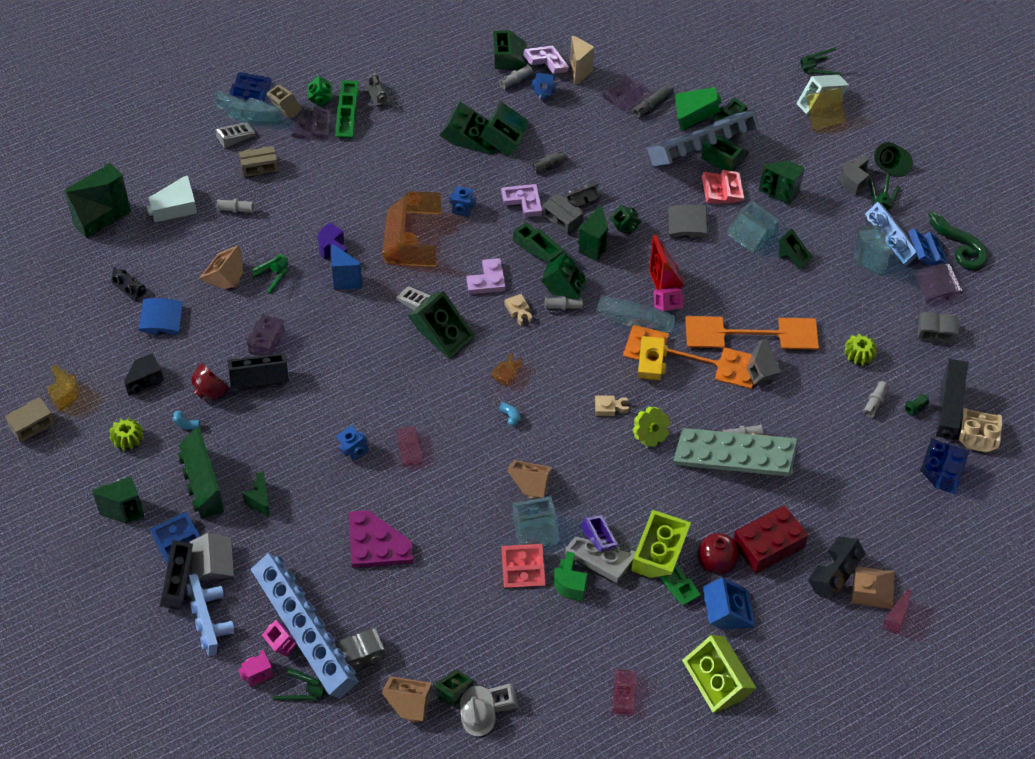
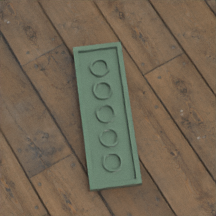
[673,428,798,477]

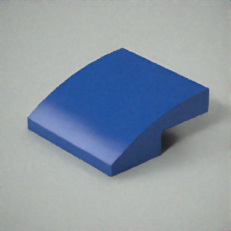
[909,228,949,268]
[138,298,183,335]
[149,512,200,563]

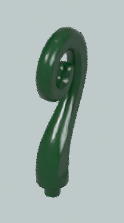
[928,211,988,270]

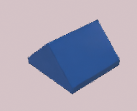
[331,244,362,290]

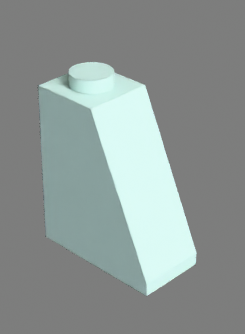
[796,75,849,114]
[147,176,197,222]

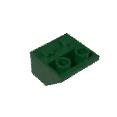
[493,30,528,69]
[701,135,749,171]
[759,161,805,205]
[578,206,608,262]
[541,253,587,300]
[92,476,145,524]

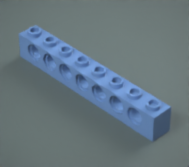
[251,553,359,698]

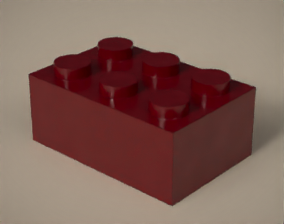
[733,505,809,574]

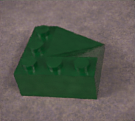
[64,163,131,238]

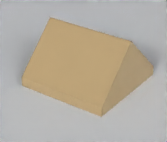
[570,36,594,85]

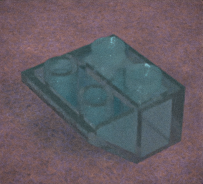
[726,200,780,253]
[853,225,891,276]
[511,496,560,546]

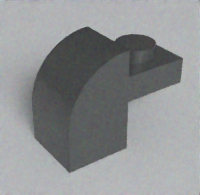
[841,155,870,196]

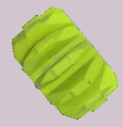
[844,333,877,366]
[109,417,144,451]

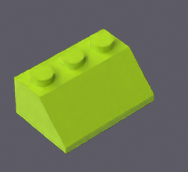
[631,510,691,578]
[682,635,757,713]

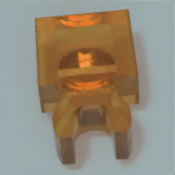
[491,353,522,386]

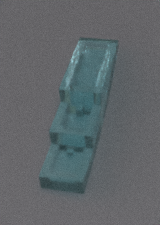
[596,296,675,334]

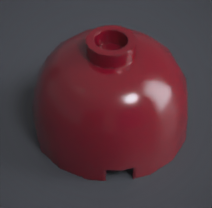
[191,363,230,400]
[697,533,738,575]

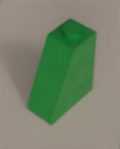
[675,87,722,131]

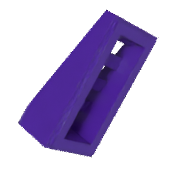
[581,515,619,552]

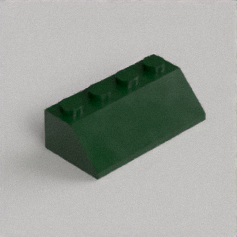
[177,427,224,519]

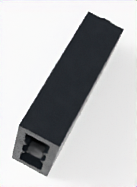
[936,359,969,440]

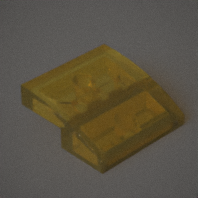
[807,87,846,130]

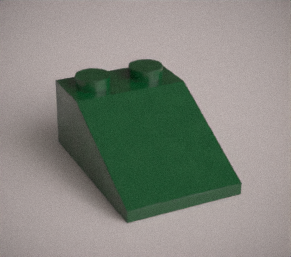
[408,291,475,359]

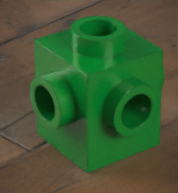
[308,76,333,107]

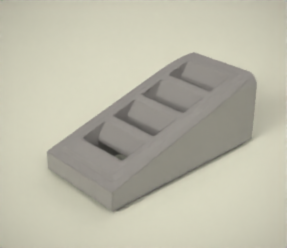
[215,122,256,148]
[396,286,431,310]
[488,683,518,712]

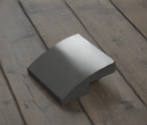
[668,204,708,239]

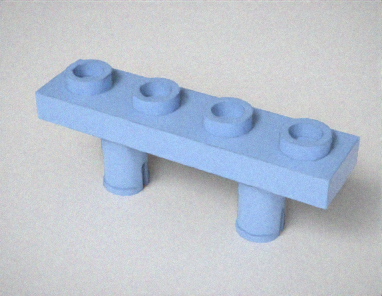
[865,202,917,265]
[185,574,234,656]

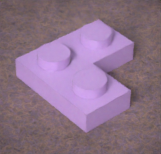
[523,46,569,74]
[501,184,542,217]
[466,258,505,295]

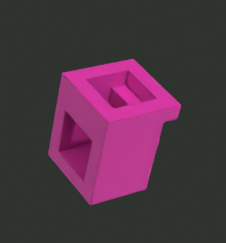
[654,287,684,311]
[262,620,298,657]
[238,650,273,687]

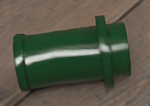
[905,394,930,415]

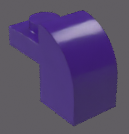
[318,222,348,259]

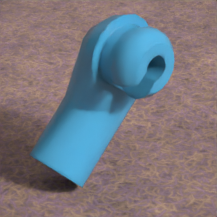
[499,402,521,426]
[172,411,200,430]

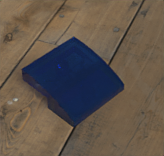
[228,72,272,106]

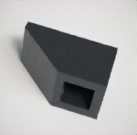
[124,353,164,396]

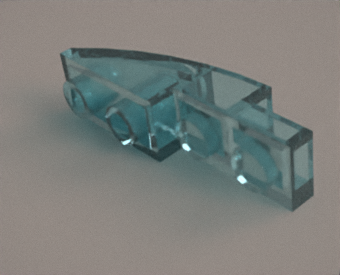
[214,90,281,124]

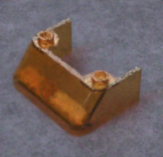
[382,191,442,267]

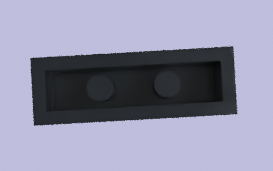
[227,352,289,389]
[159,540,193,610]

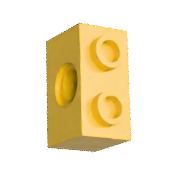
[637,336,668,380]

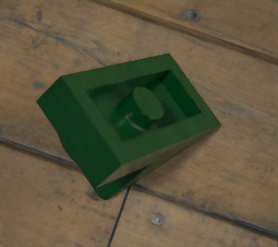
[779,228,813,269]
[242,472,270,517]
[435,669,474,707]

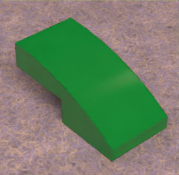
[659,563,700,605]

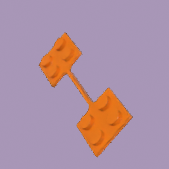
[685,316,819,350]
[623,325,753,389]

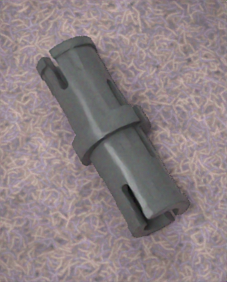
[531,150,568,173]

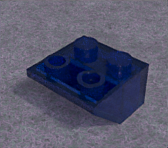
[920,438,970,494]

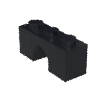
[808,536,866,597]

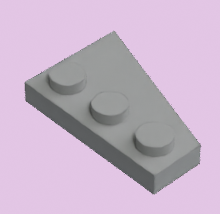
[564,536,636,583]

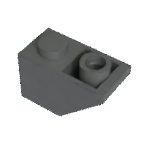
[747,338,781,385]

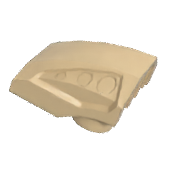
[959,408,1002,453]

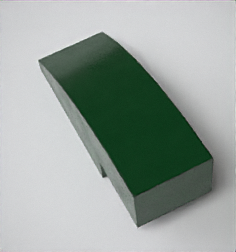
[513,222,564,262]

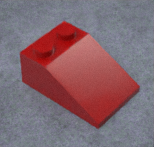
[649,235,684,290]

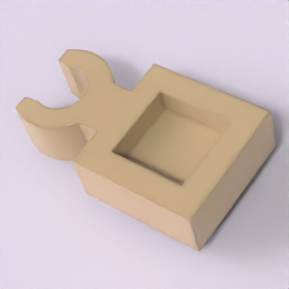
[504,294,532,326]
[595,396,629,416]

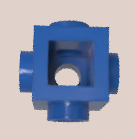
[532,73,557,99]
[449,186,476,217]
[336,425,369,461]

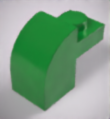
[554,552,587,601]

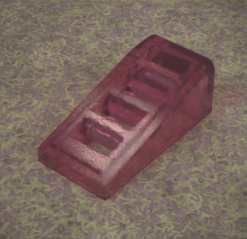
[882,589,912,634]

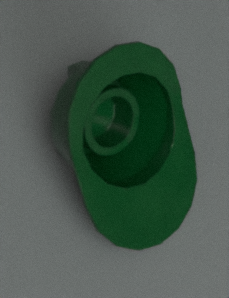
[874,142,913,177]

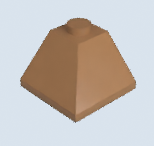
[200,245,243,290]
[508,460,552,500]
[851,566,895,609]
[382,676,432,722]

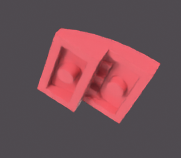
[702,170,744,204]
[501,544,545,588]

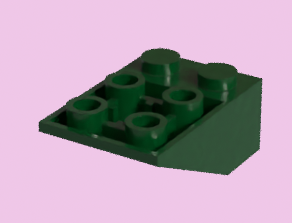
[439,101,495,155]
[480,101,528,156]

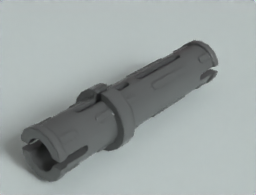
[632,83,674,118]

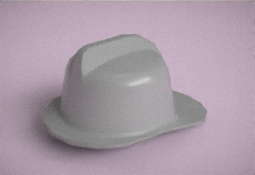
[460,686,495,736]

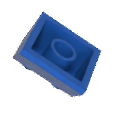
[703,577,755,630]

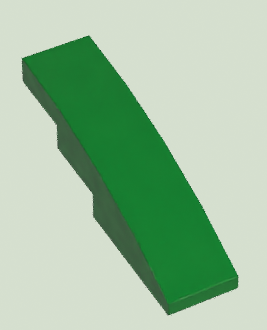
[335,80,359,138]

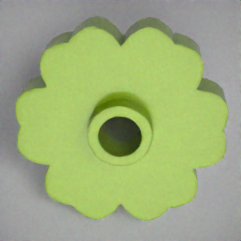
[633,406,670,447]

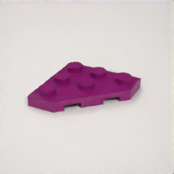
[349,510,413,568]

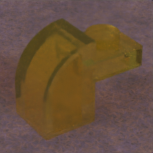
[46,364,79,411]

